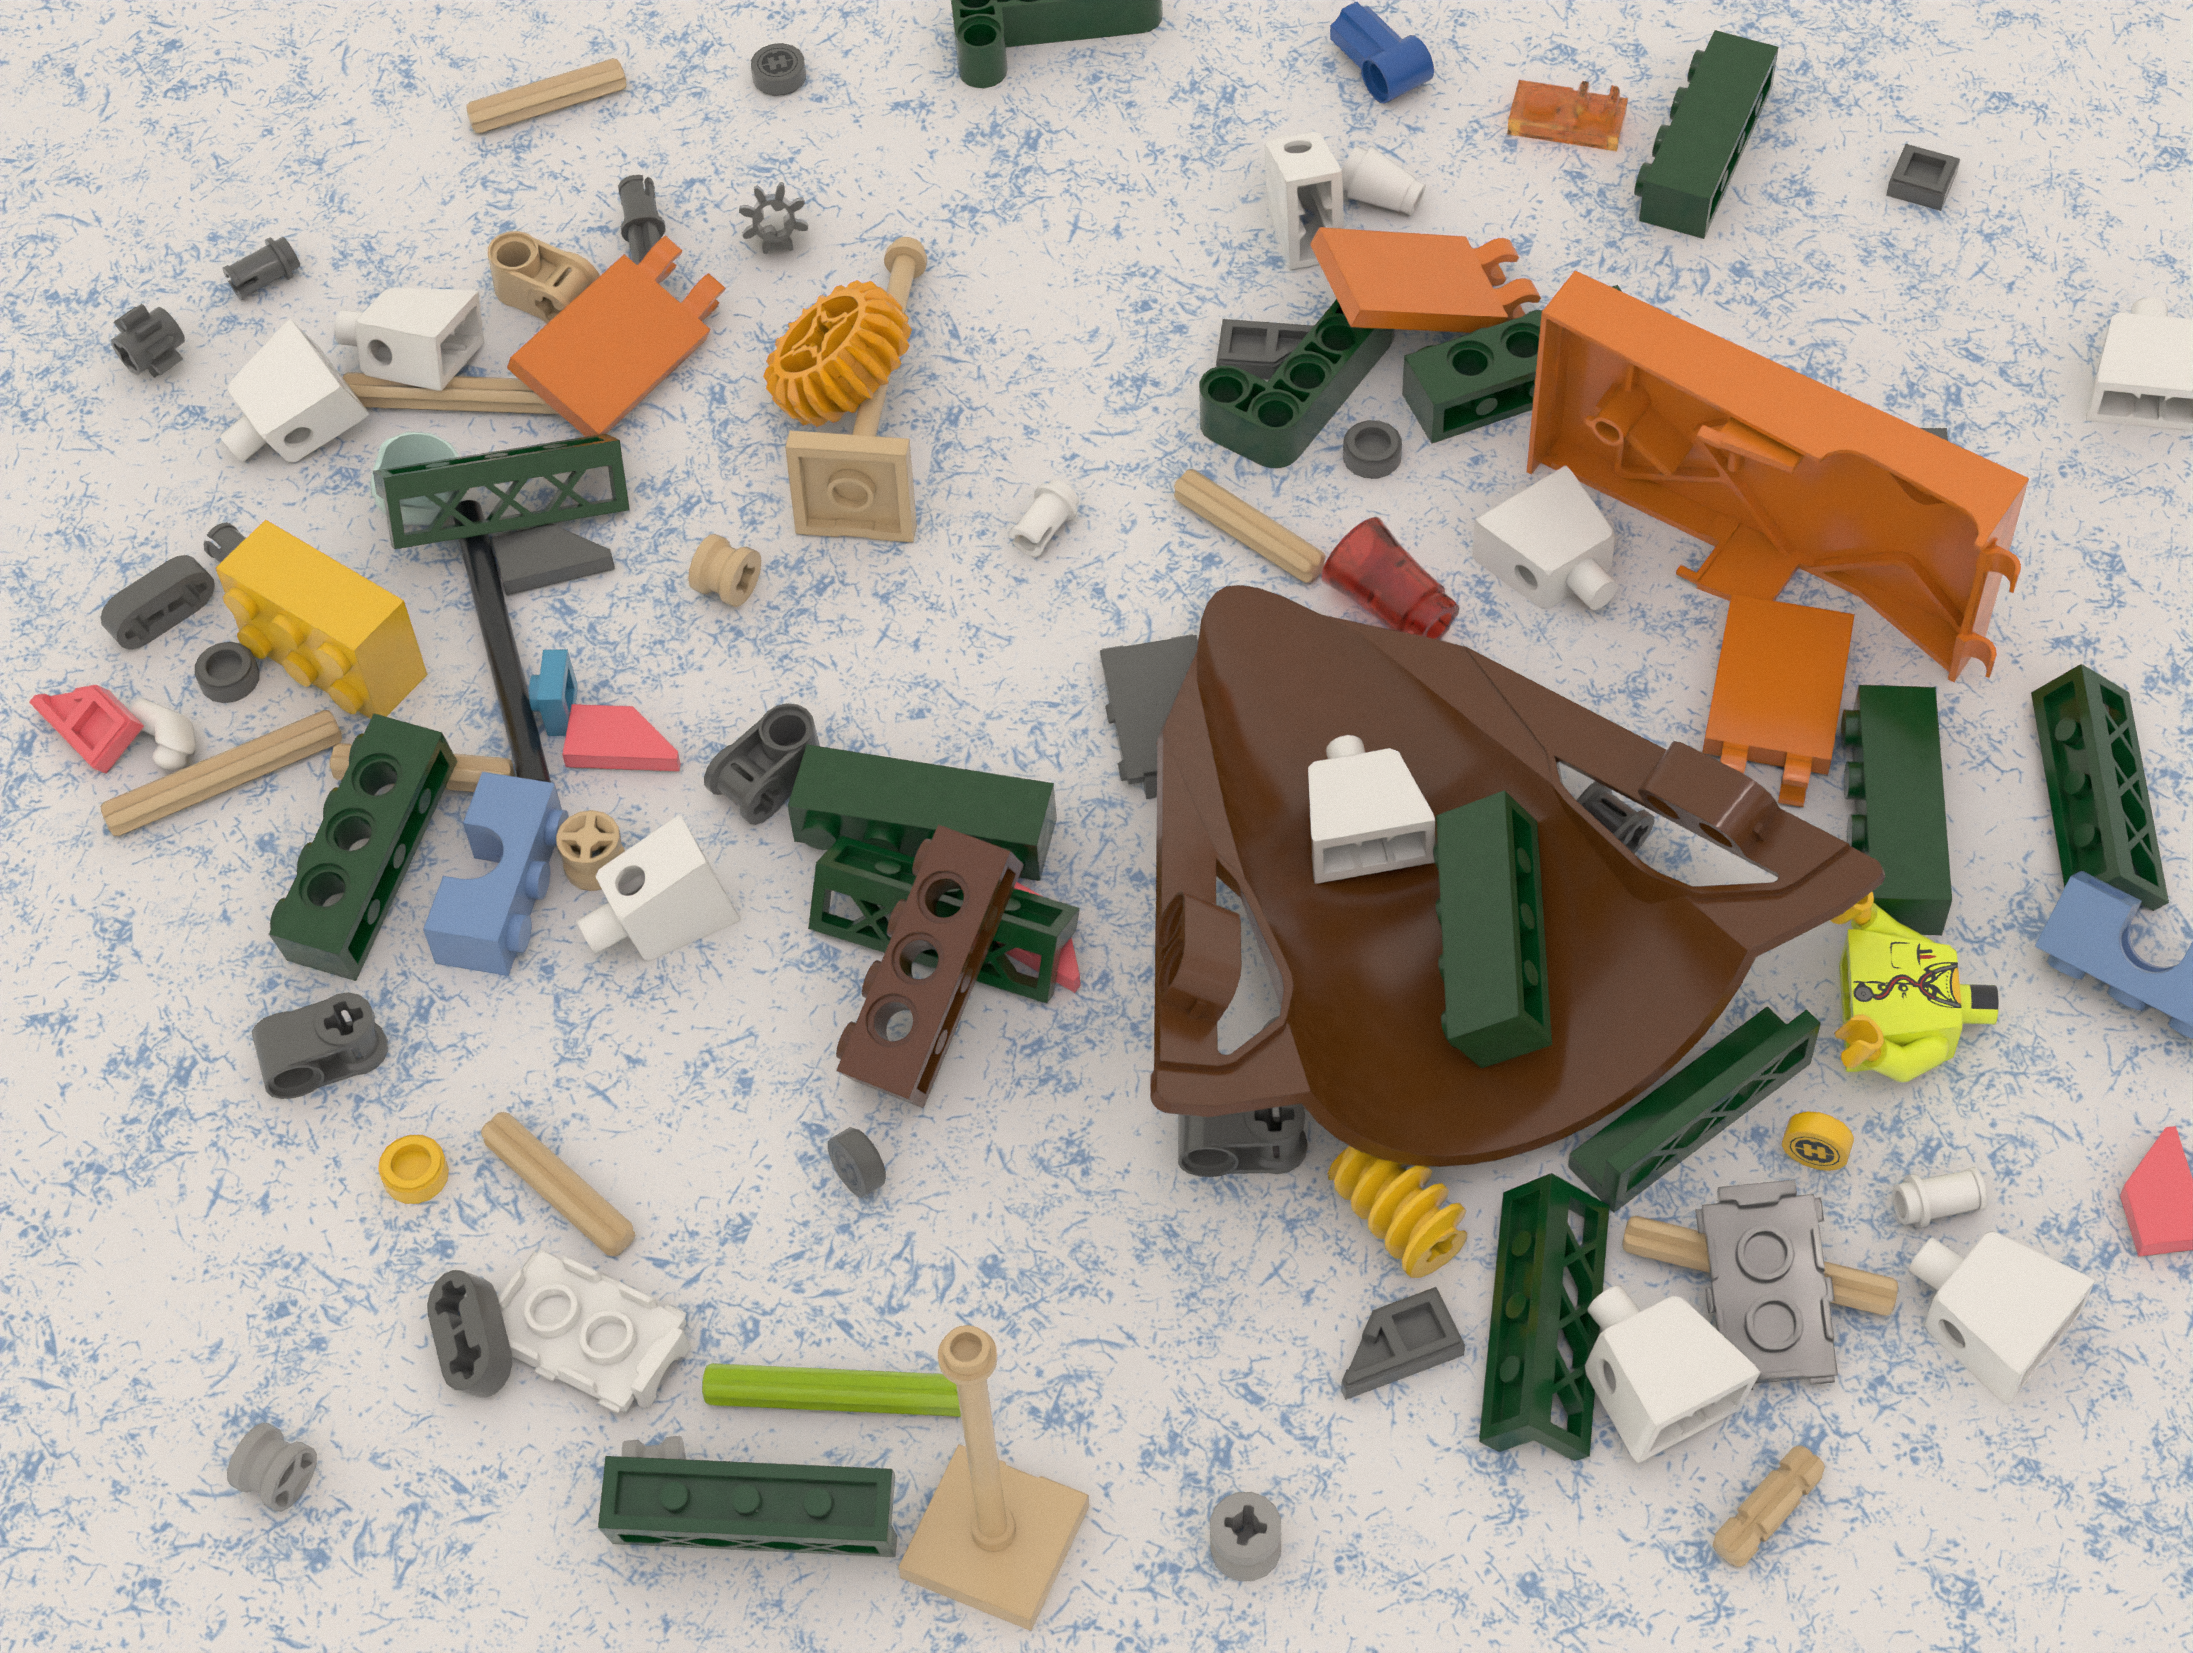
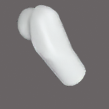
[130,698,196,772]

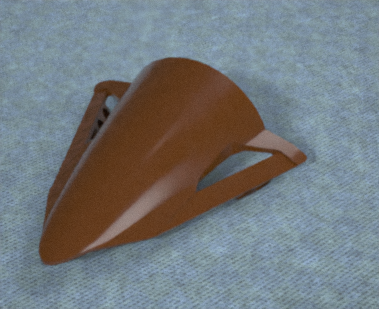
[1150,585,1885,1167]

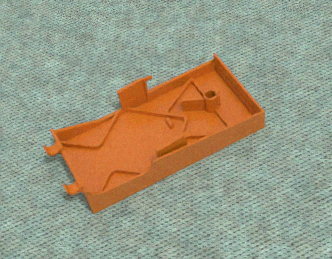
[1526,271,2029,682]

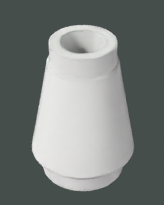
[1342,146,1426,216]

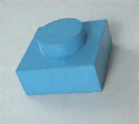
[529,649,578,736]

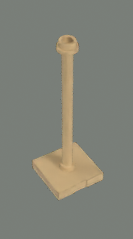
[785,237,927,542]
[898,1325,1089,1631]

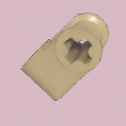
[488,231,600,324]

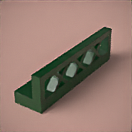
[373,434,630,549]
[2031,664,2169,911]
[808,835,1080,1003]
[1568,1006,1821,1213]
[1479,1173,1610,1461]
[598,1456,897,1557]

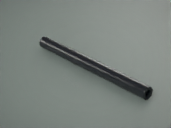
[453,500,551,783]

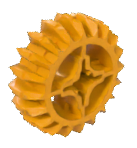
[763,280,912,427]

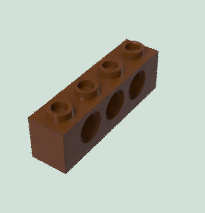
[836,824,1024,1108]

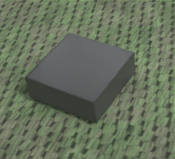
[1886,144,1960,211]

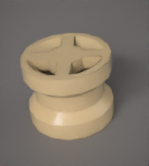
[688,534,762,607]
[556,810,625,891]

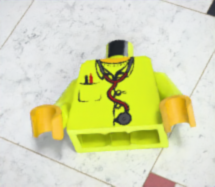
[1830,892,1999,1083]

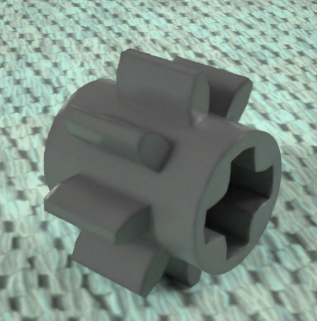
[739,182,808,254]
[111,304,185,378]

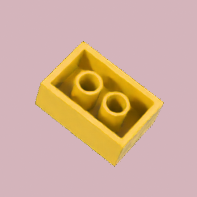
[215,519,428,719]

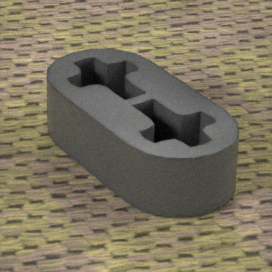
[100,555,215,649]
[427,1270,512,1398]

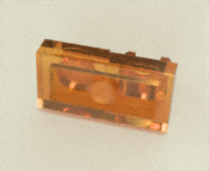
[1507,80,1628,151]

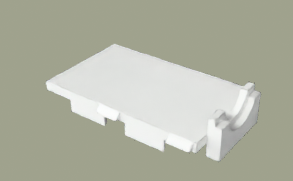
[498,1250,691,1413]

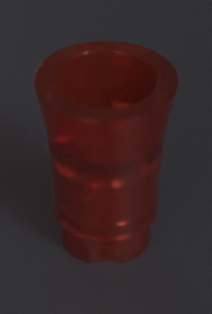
[1321,517,1460,640]

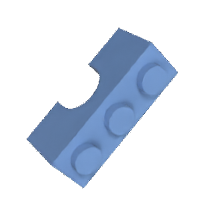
[423,772,569,976]
[2035,871,2193,1039]

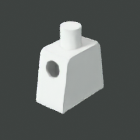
[1264,132,1344,270]
[335,288,484,391]
[2086,297,2193,431]
[220,319,369,462]
[1472,465,1618,610]
[1308,735,1435,884]
[576,814,740,960]
[1909,1232,2095,1406]
[1585,1285,1760,1464]

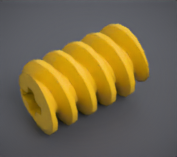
[1327,1146,1468,1278]

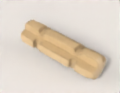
[1713,1445,1825,1567]

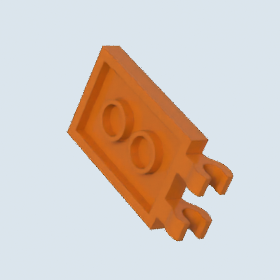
[1310,227,1541,333]
[507,235,726,437]
[1702,594,1855,807]

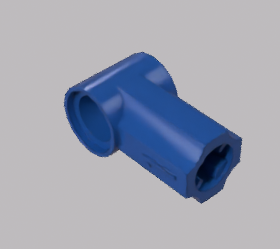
[1330,2,1434,104]

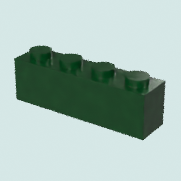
[1634,30,1779,239]
[1841,685,1952,936]
[788,744,1057,881]
[1433,790,1552,1068]

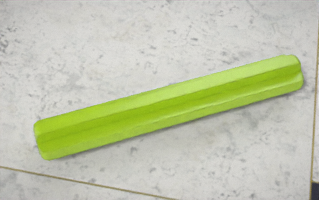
[702,1363,961,1417]

